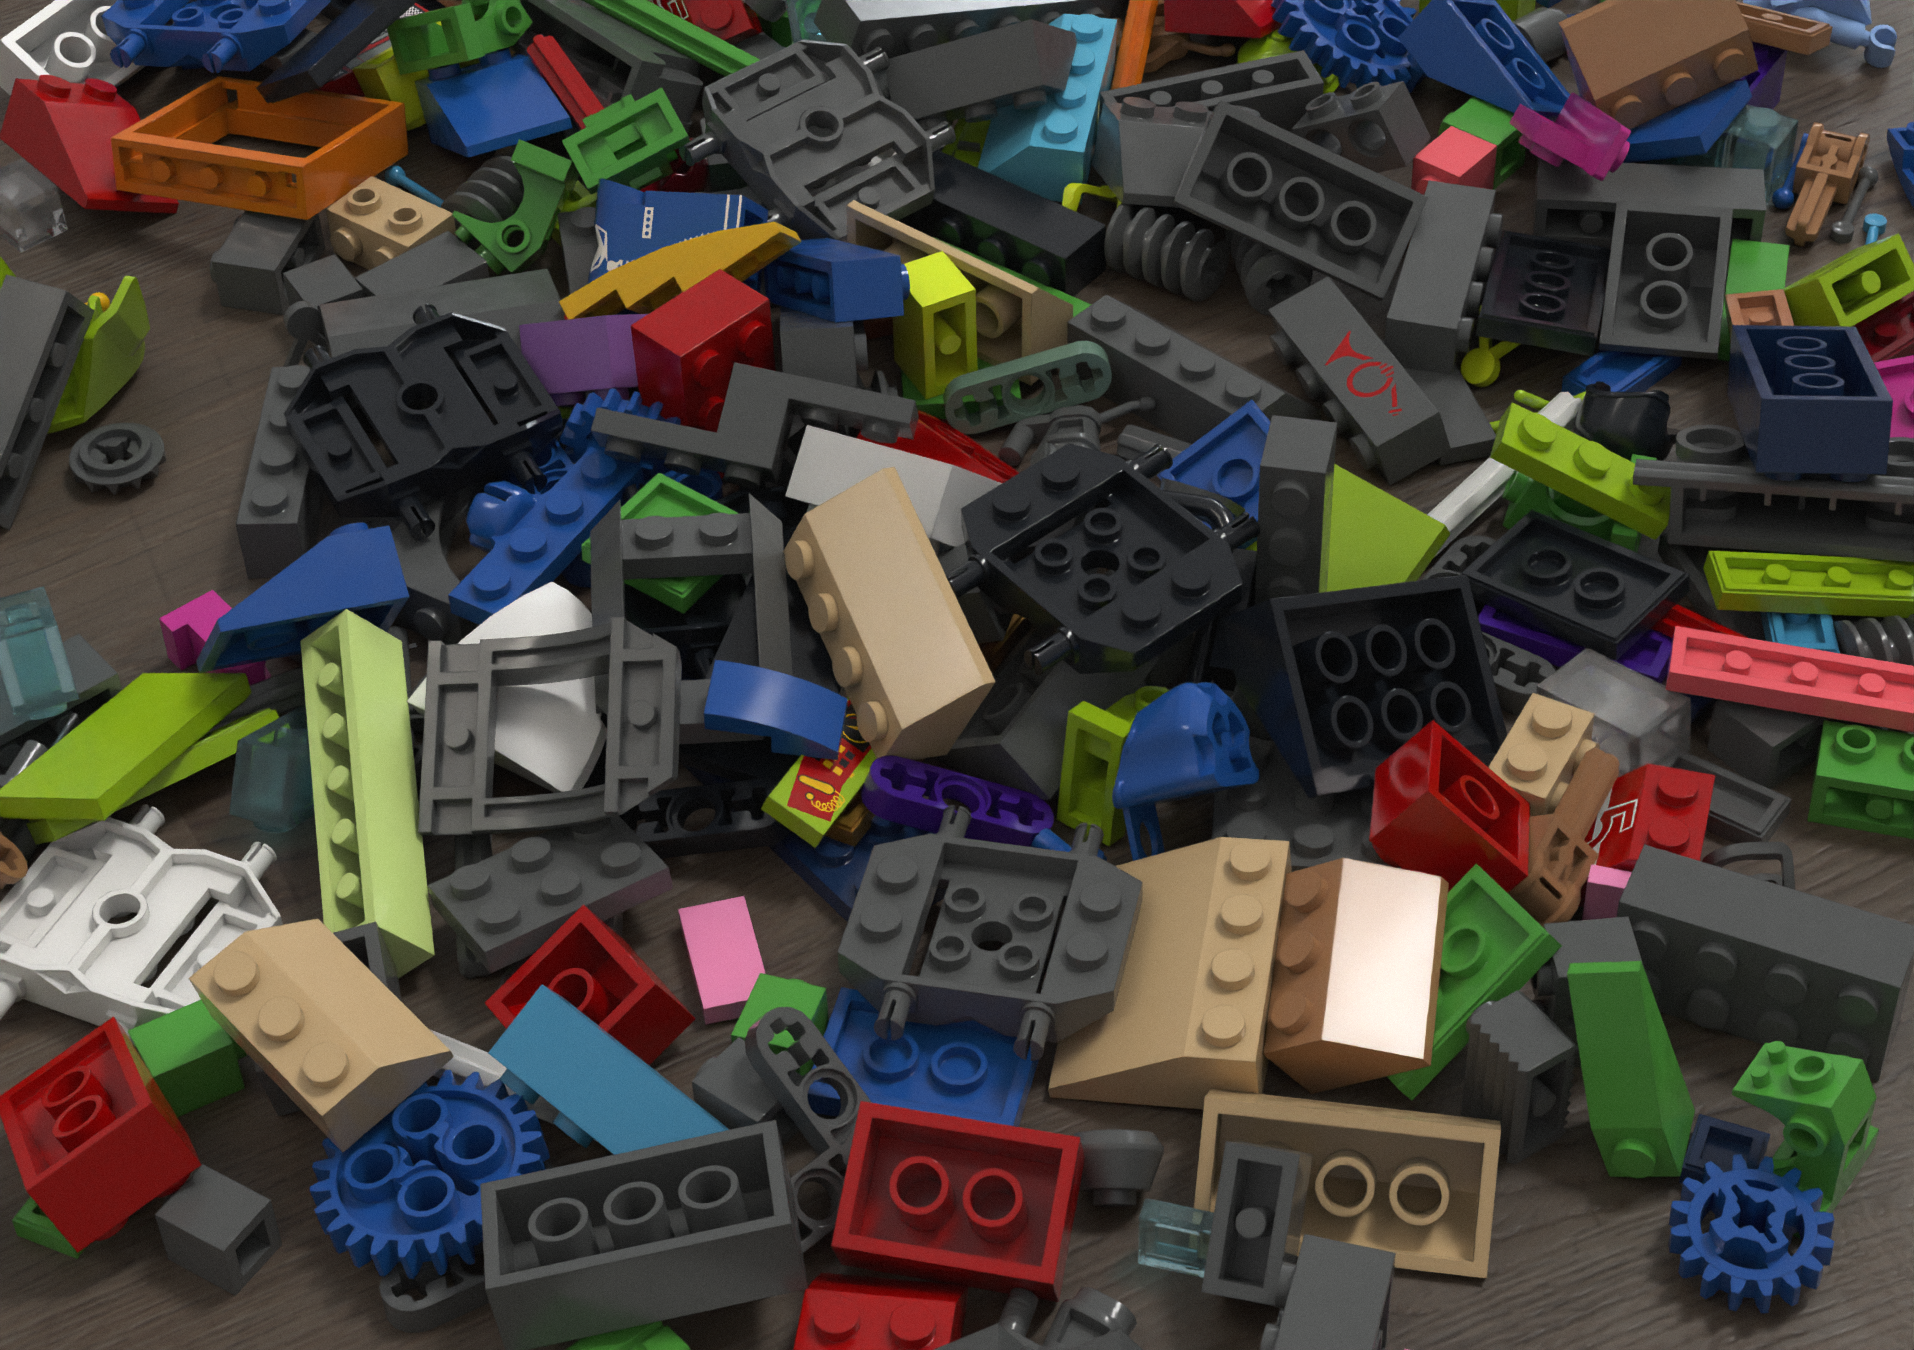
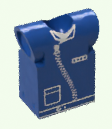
[588,178,768,315]

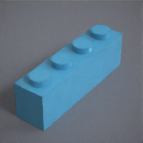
[488,984,730,1155]

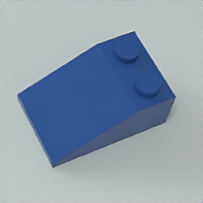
[1397,0,1570,121]
[415,47,572,158]
[196,523,410,673]

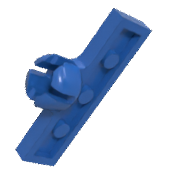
[448,447,644,625]

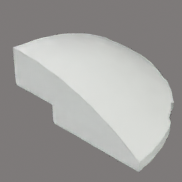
[407,582,607,793]

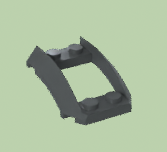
[590,494,793,744]
[418,617,682,836]

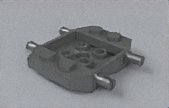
[679,40,956,242]
[837,805,1143,1061]

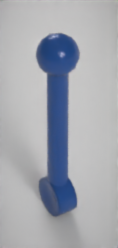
[1772,133,1809,209]

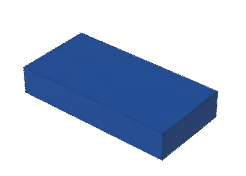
[1561,350,1682,396]

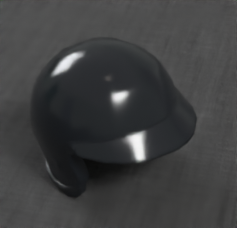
[1574,381,1681,461]

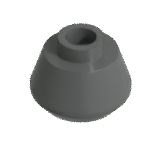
[1073,1129,1164,1207]

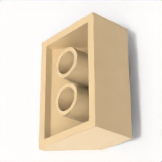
[189,919,454,1152]

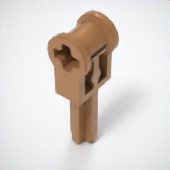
[1785,122,1870,247]
[1508,748,1620,927]

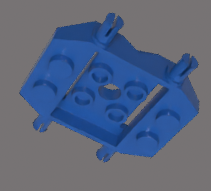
[101,0,332,73]

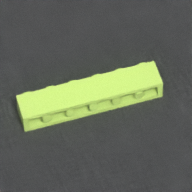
[300,609,435,978]

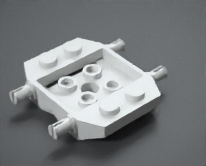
[0,804,283,1039]

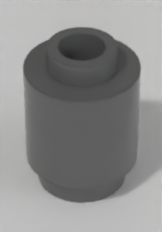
[1512,7,1568,64]

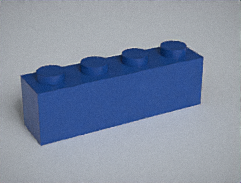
[764,238,910,323]

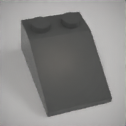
[1599,200,1733,360]

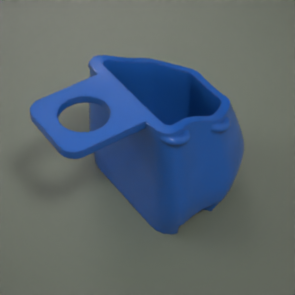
[1112,682,1259,861]

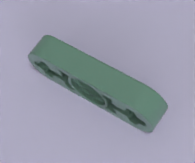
[943,341,1112,434]

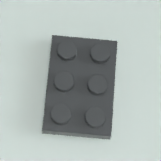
[428,816,673,973]

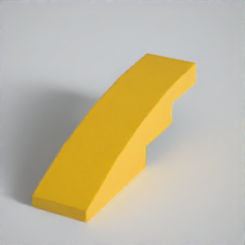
[559,222,802,319]

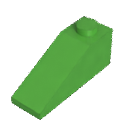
[1567,961,1695,1178]

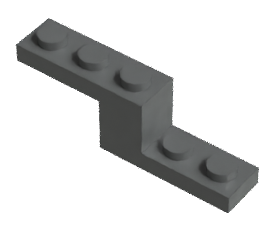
[591,362,919,488]

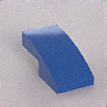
[704,660,848,760]

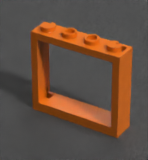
[111,76,408,220]

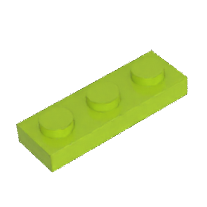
[1490,402,1671,540]

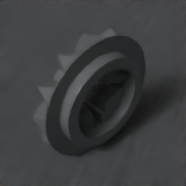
[69,423,166,495]

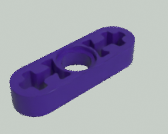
[861,755,1054,847]

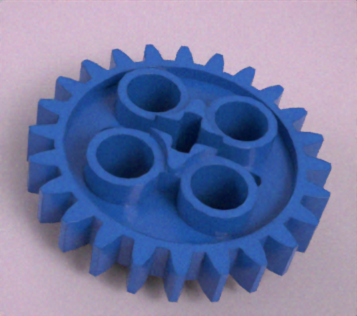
[1271,0,1425,93]
[310,1070,550,1279]

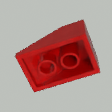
[0,75,179,214]
[0,1016,201,1253]

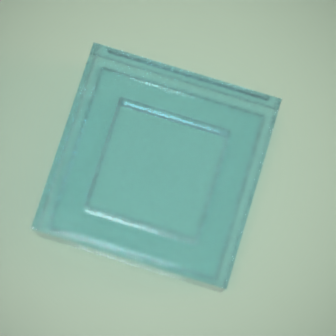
[1138,1199,1214,1278]

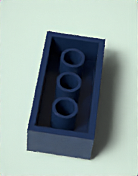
[1727,325,1893,482]

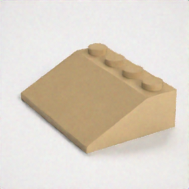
[1048,837,1292,1109]

